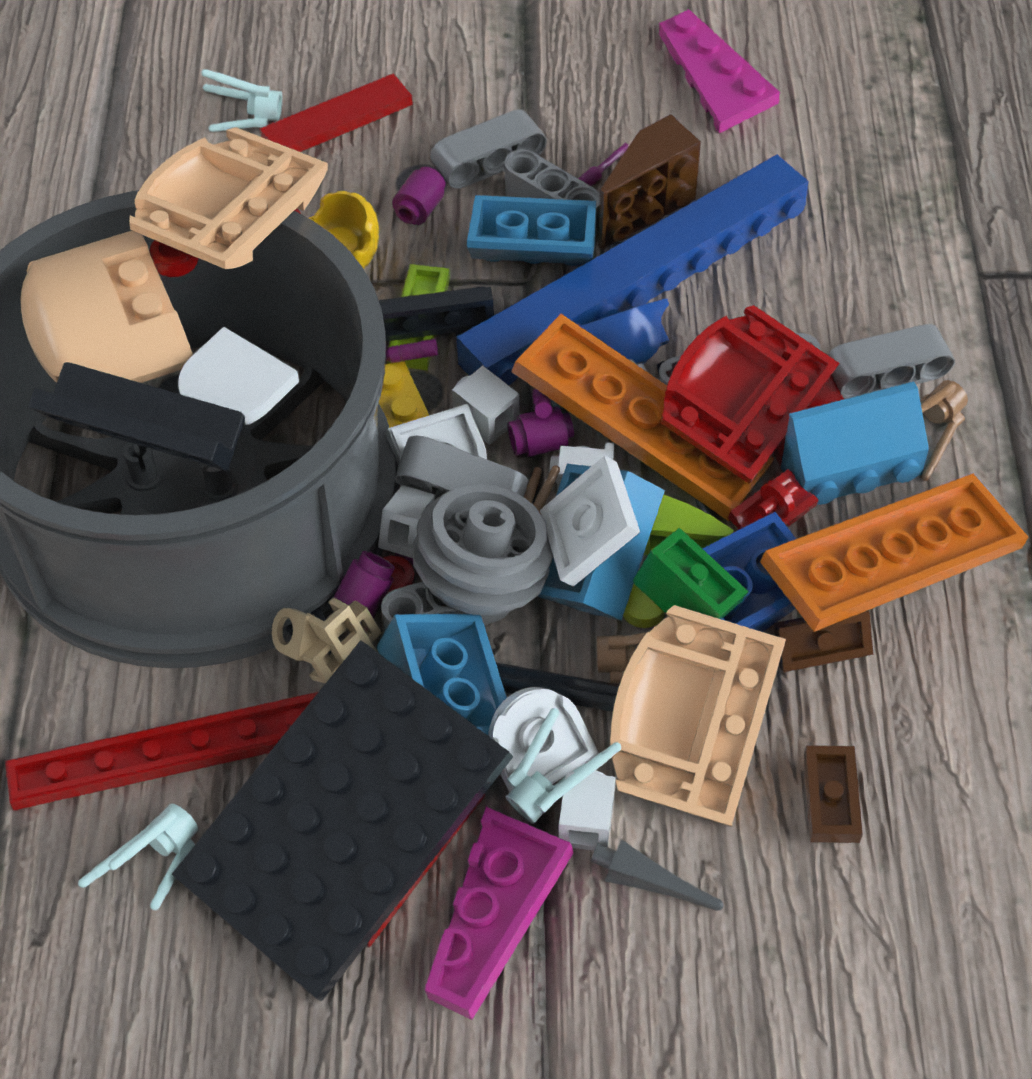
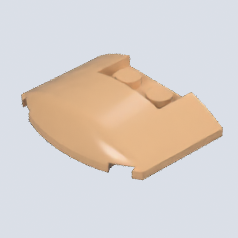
[129,127,328,269]
[21,231,193,383]
[610,605,786,826]

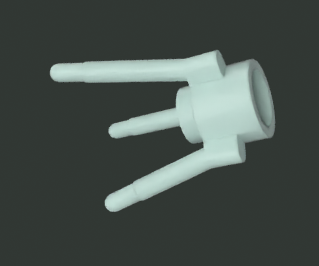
[201,69,282,132]
[506,708,621,824]
[78,803,198,910]

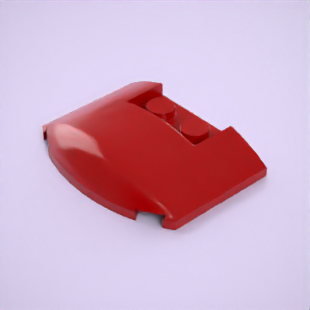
[661,305,840,484]

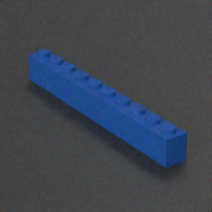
[457,154,809,386]

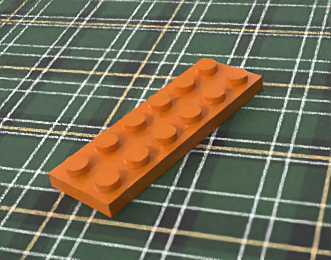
[511,314,775,521]
[760,473,1029,632]

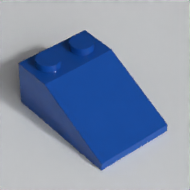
[702,512,796,632]

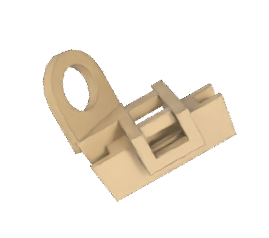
[272,598,382,683]

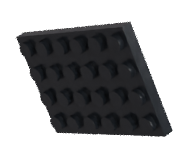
[172,640,513,1001]

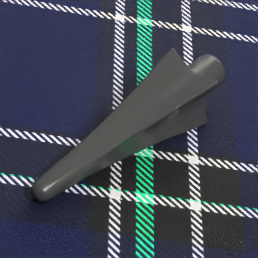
[590,839,723,911]

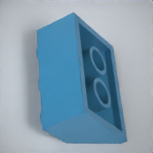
[467,195,596,266]
[781,382,929,505]
[538,463,665,620]
[377,614,507,735]

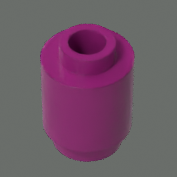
[392,167,446,225]
[507,406,574,457]
[333,551,395,623]

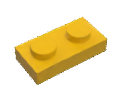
[378,361,429,428]

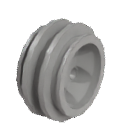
[413,484,554,616]

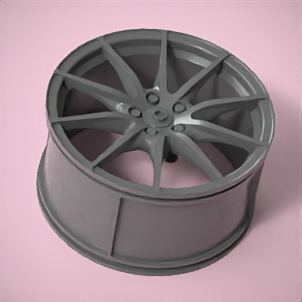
[0,190,400,668]

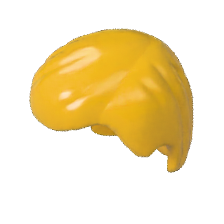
[309,191,379,269]

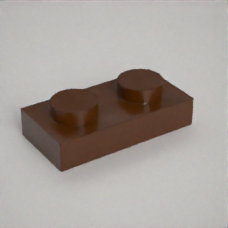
[774,610,874,672]
[804,745,863,843]

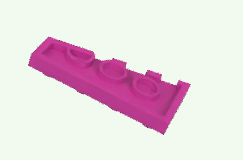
[659,9,780,133]
[424,807,573,1020]

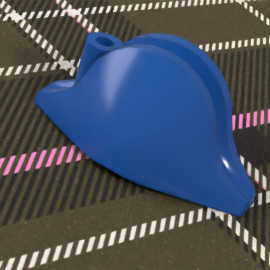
[580,298,670,365]

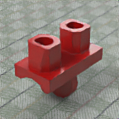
[728,469,819,531]

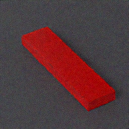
[260,73,413,152]

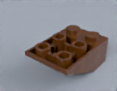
[598,114,701,250]

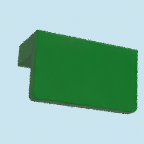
[633,528,749,619]

